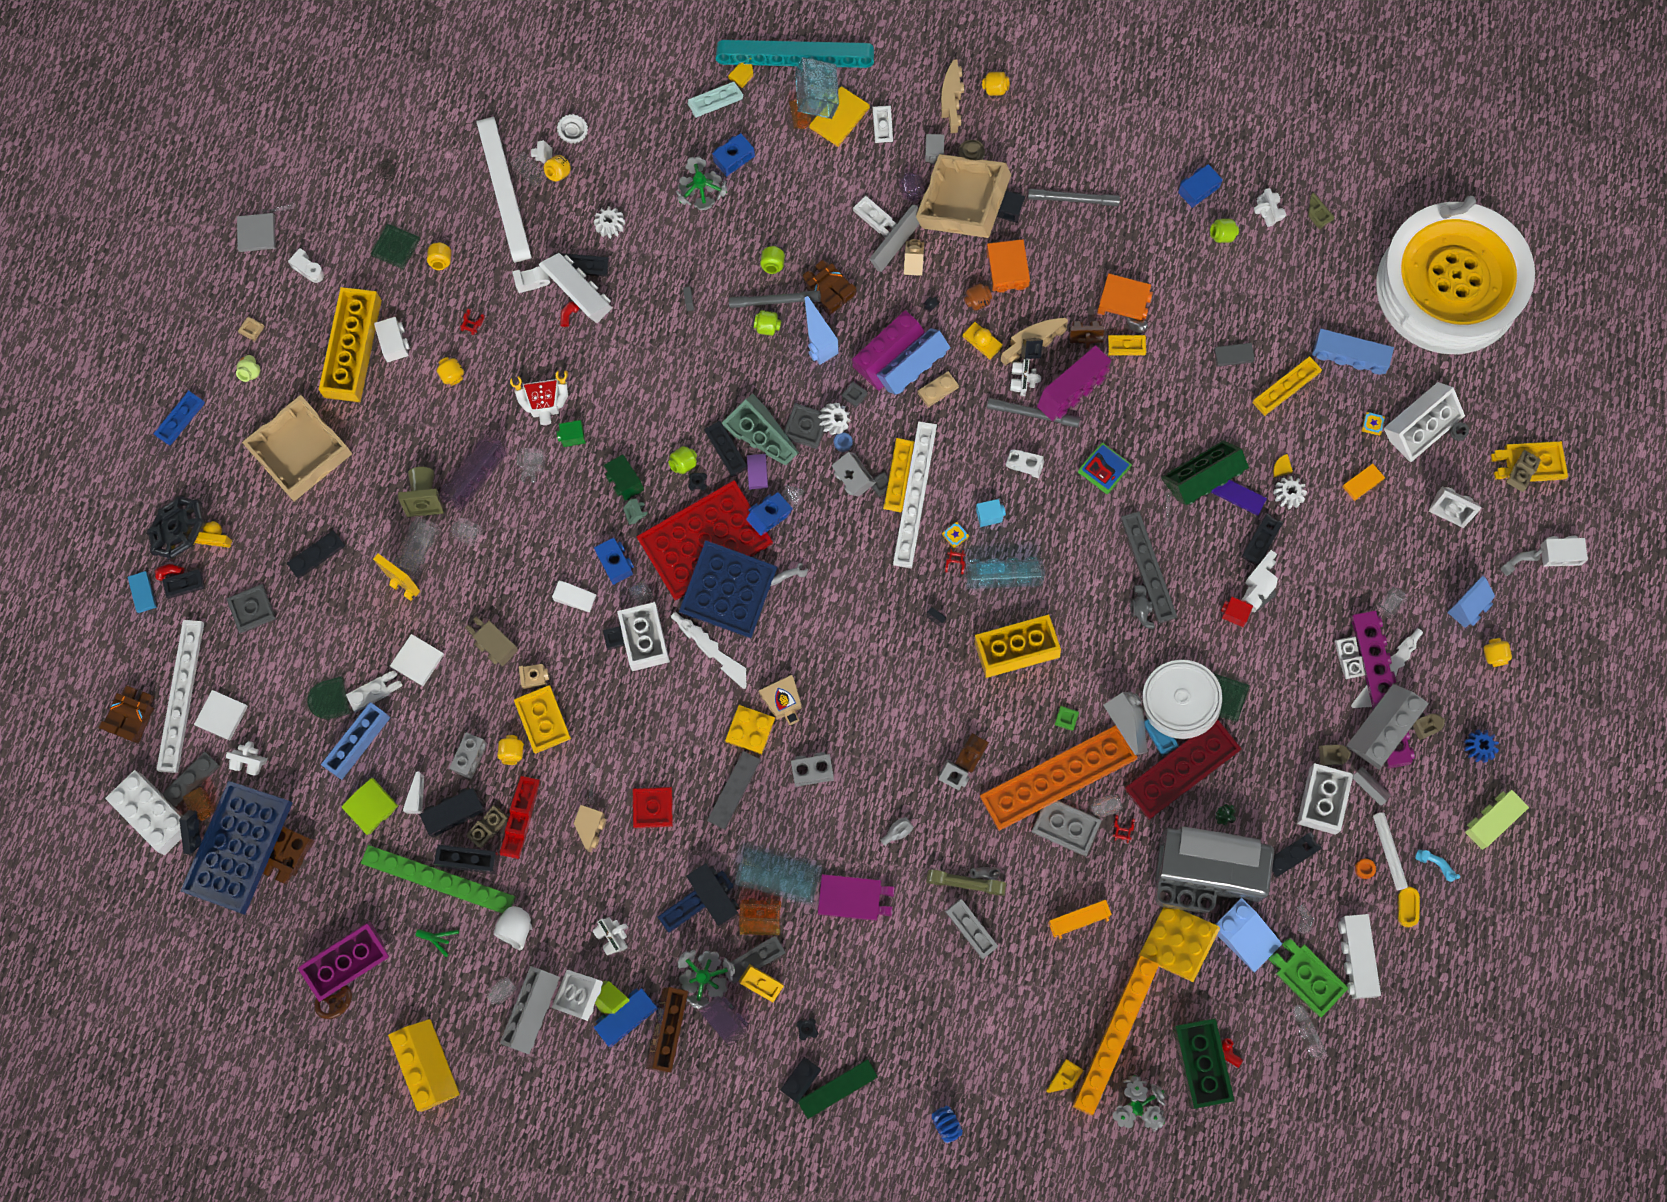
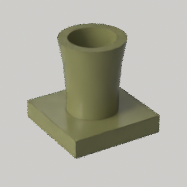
[398,467,444,517]

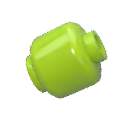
[1210,219,1239,243]
[760,246,785,274]
[754,310,781,336]
[668,446,697,474]

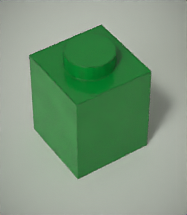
[556,420,586,447]

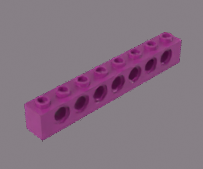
[1351,611,1415,769]

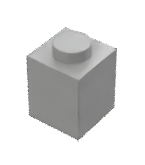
[925,134,944,164]

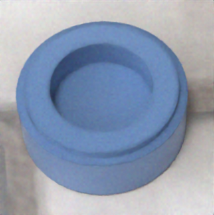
[834,432,852,452]

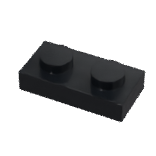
[162,569,205,599]
[179,810,201,855]
[780,1057,821,1103]

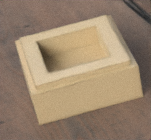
[238,317,265,341]

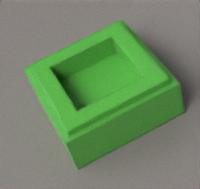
[1055,706,1079,731]

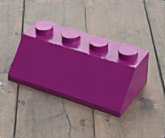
[852,310,925,391]
[298,920,389,1002]

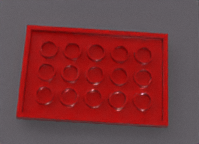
[636,480,773,601]

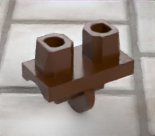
[1069,321,1104,349]
[955,733,989,773]

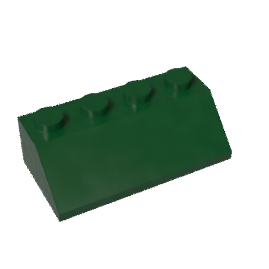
[1161,440,1249,505]

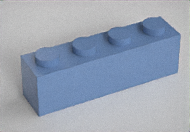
[876,328,950,395]
[1312,329,1394,375]
[321,702,390,780]

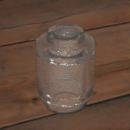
[1091,794,1122,818]
[486,976,517,1006]

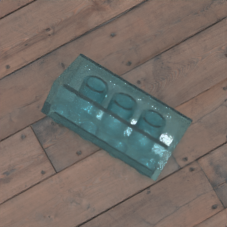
[965,557,1045,589]
[735,847,823,906]

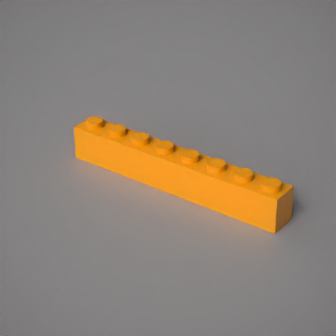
[1072,956,1159,1116]

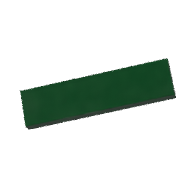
[798,1059,878,1120]

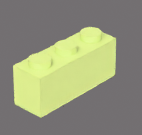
[1465,790,1529,850]

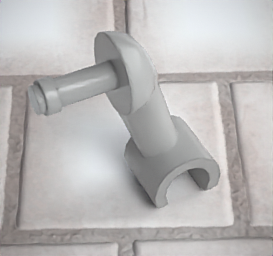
[1440,196,1476,219]
[1500,548,1544,576]
[771,563,808,586]

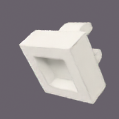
[531,140,552,164]

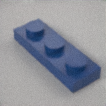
[154,391,205,446]

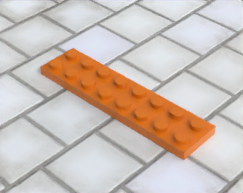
[980,725,1138,831]

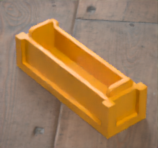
[1048,900,1112,940]

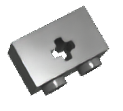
[831,451,876,497]

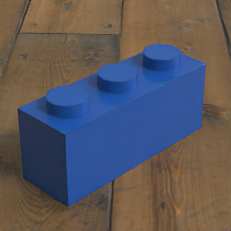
[594,988,658,1048]

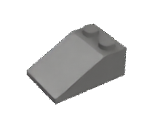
[1103,692,1148,755]

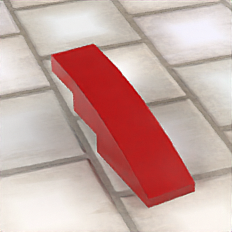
[500,776,540,859]

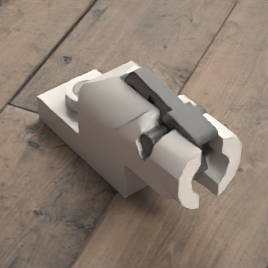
[1241,550,1278,612]

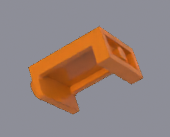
[986,239,1030,292]
[1097,273,1153,322]

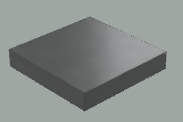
[784,403,825,450]
[226,584,276,634]

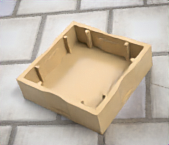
[916,154,1011,238]
[242,395,352,501]

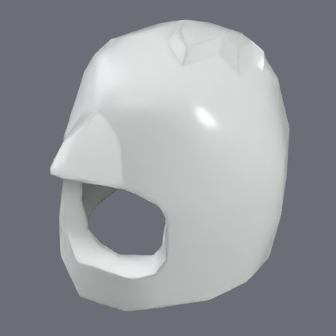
[494,906,532,951]

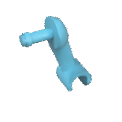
[1415,850,1460,882]

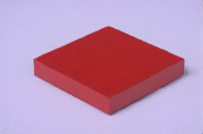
[633,787,673,828]

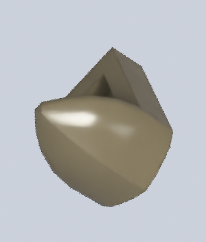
[1413,713,1445,740]
[1319,745,1351,766]

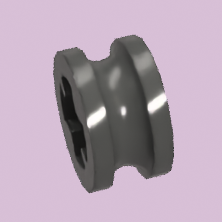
[1450,422,1469,441]

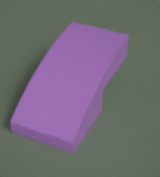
[747,454,768,490]

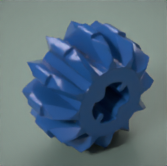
[1464,729,1499,763]
[932,1106,963,1143]

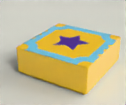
[1361,412,1385,436]
[942,522,969,549]

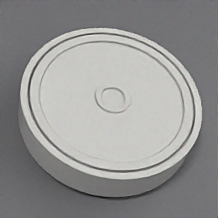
[1143,660,1222,739]

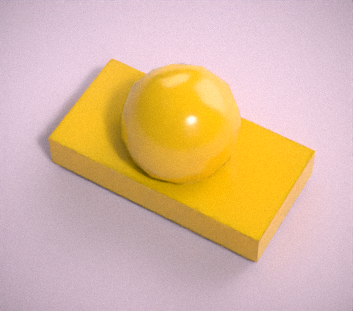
[962,322,1003,360]
[194,521,232,548]

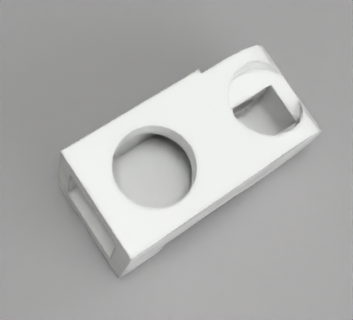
[288,248,324,283]
[512,266,550,293]
[1006,450,1044,478]

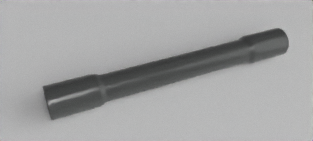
[1028,188,1120,206]
[729,290,821,308]
[987,397,1081,428]

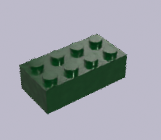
[1172,1018,1235,1110]

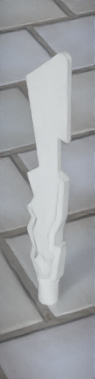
[671,612,746,689]
[1351,628,1423,708]

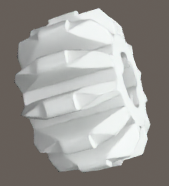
[594,206,625,239]
[818,403,851,435]
[1273,476,1307,509]

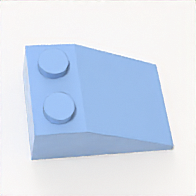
[805,296,838,364]
[1215,898,1282,972]

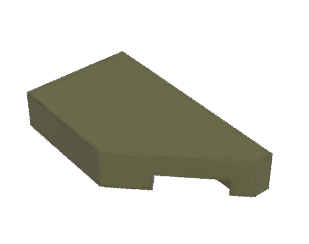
[1308,192,1335,229]

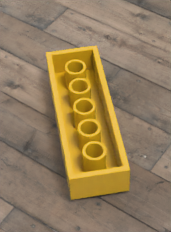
[319,287,382,402]

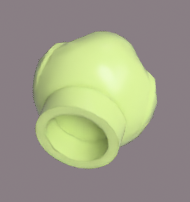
[236,355,261,382]

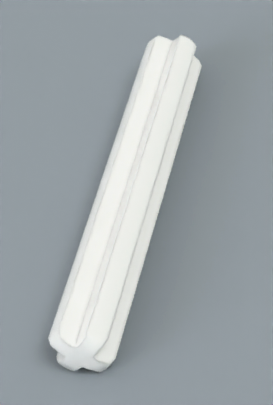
[1373,812,1408,890]

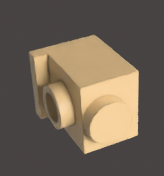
[519,664,549,689]

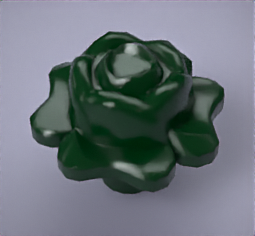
[1215,804,1236,826]

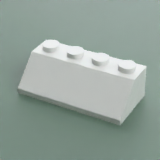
[539,253,612,323]
[1384,382,1465,462]

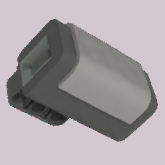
[1154,826,1274,914]

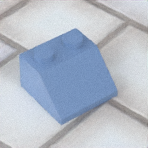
[1448,576,1495,628]

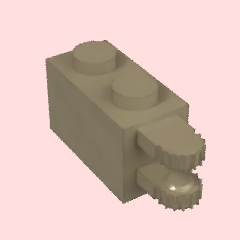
[465,616,519,667]

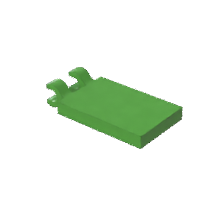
[1268,939,1348,1017]

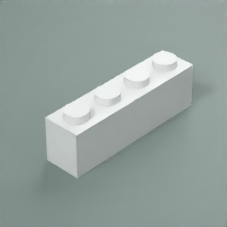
[1338,914,1381,999]

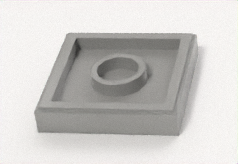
[237,213,276,252]
[1353,767,1391,806]

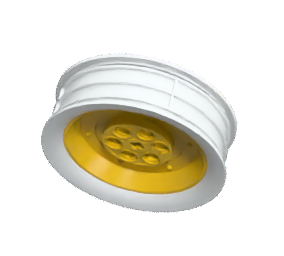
[1376,202,1535,354]

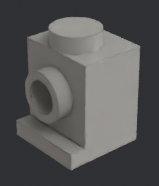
[938,759,970,790]

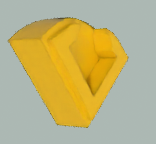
[1273,454,1293,478]

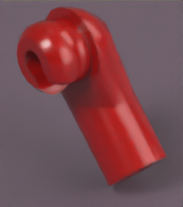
[154,564,184,581]
[1221,1038,1243,1068]

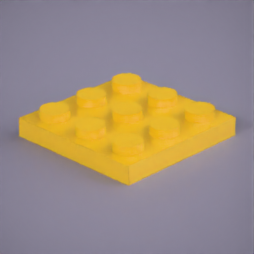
[1139,907,1220,982]

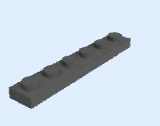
[1121,511,1177,624]

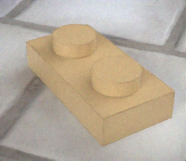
[918,371,959,407]

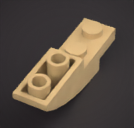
[941,59,964,133]
[1001,318,1068,366]

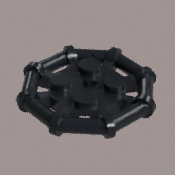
[146,495,206,560]

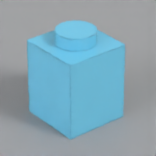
[976,499,1006,527]

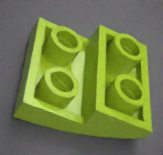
[342,778,399,835]

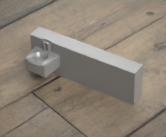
[945,899,998,959]

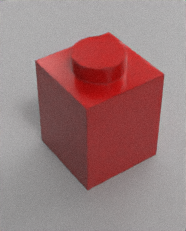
[1221,597,1253,627]

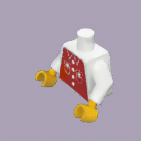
[510,370,568,425]

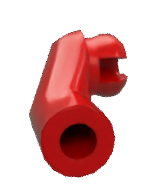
[560,301,579,327]

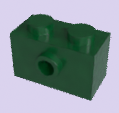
[604,454,644,501]

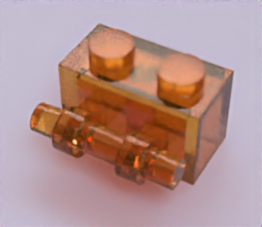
[739,898,781,935]

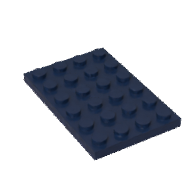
[180,781,293,915]

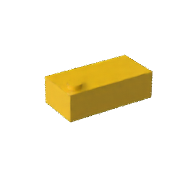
[975,615,1061,678]

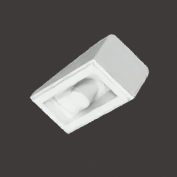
[873,106,893,143]
[552,580,596,613]
[403,772,424,814]

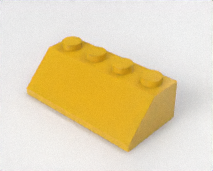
[388,1019,460,1112]

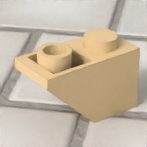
[904,239,924,275]
[574,805,607,852]

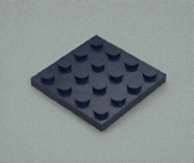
[679,540,777,639]

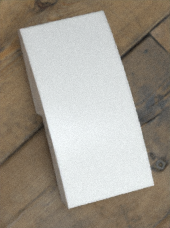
[1335,636,1365,679]

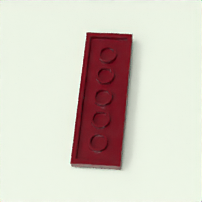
[1124,719,1242,820]

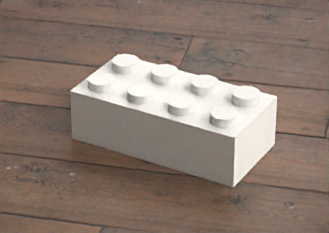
[105,770,183,855]

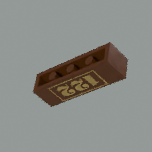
[646,987,688,1073]

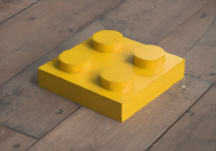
[725,705,775,755]

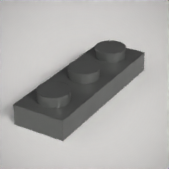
[162,752,220,808]
[732,935,786,984]

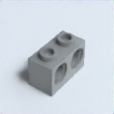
[449,733,487,779]
[791,752,834,787]

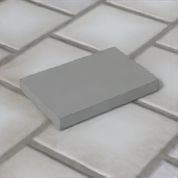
[1032,801,1102,857]

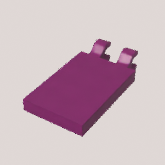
[818,874,895,921]

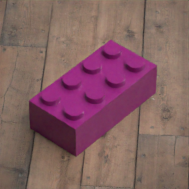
[1037,345,1112,422]

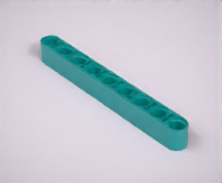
[716,40,874,68]

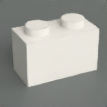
[374,317,410,362]
[1541,536,1588,567]

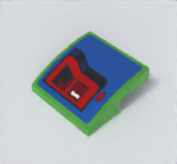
[1078,443,1132,495]

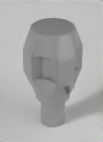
[880,817,914,846]

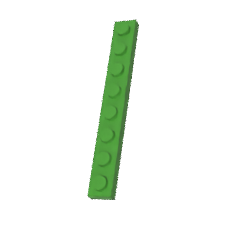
[361,845,515,914]

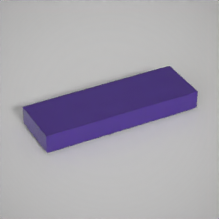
[1211,480,1267,516]

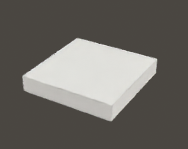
[390,634,444,686]
[194,690,248,741]

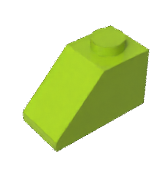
[595,981,630,1014]

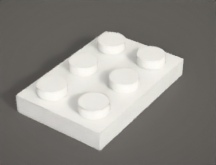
[552,970,603,1021]

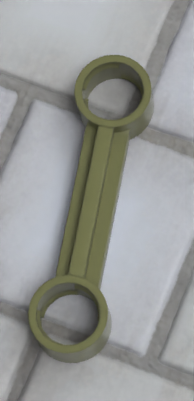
[926,870,1007,896]

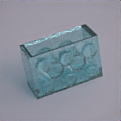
[795,57,839,119]

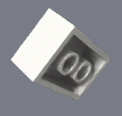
[617,602,670,671]
[1297,763,1353,835]

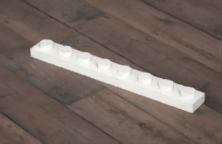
[893,421,937,568]
[157,620,204,773]

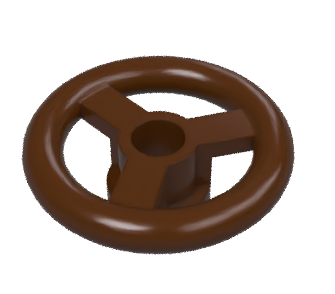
[314,985,352,1019]

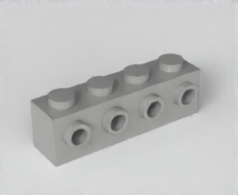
[500,966,560,1054]

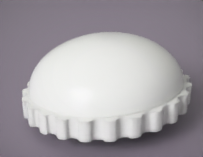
[557,114,588,144]

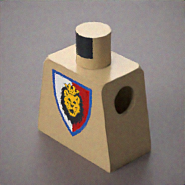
[759,675,802,725]

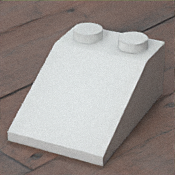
[1429,486,1481,528]

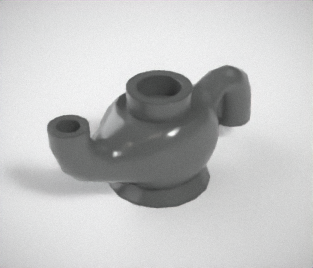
[1130,585,1154,629]

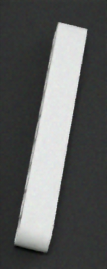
[476,117,532,263]

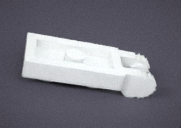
[853,196,897,238]
[346,670,402,713]

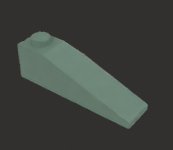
[722,394,799,466]

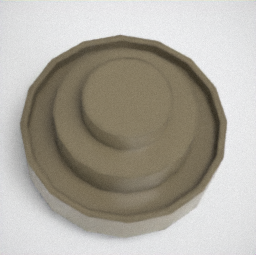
[959,139,985,160]

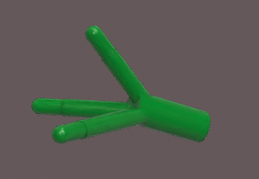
[415,929,460,957]

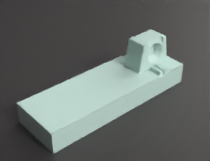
[687,82,743,118]

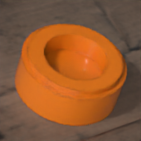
[1355,859,1376,879]

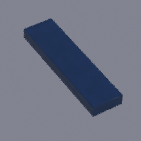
[658,870,734,933]

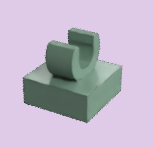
[623,499,648,525]

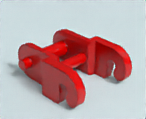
[460,309,485,335]
[945,549,966,574]
[1112,815,1135,843]

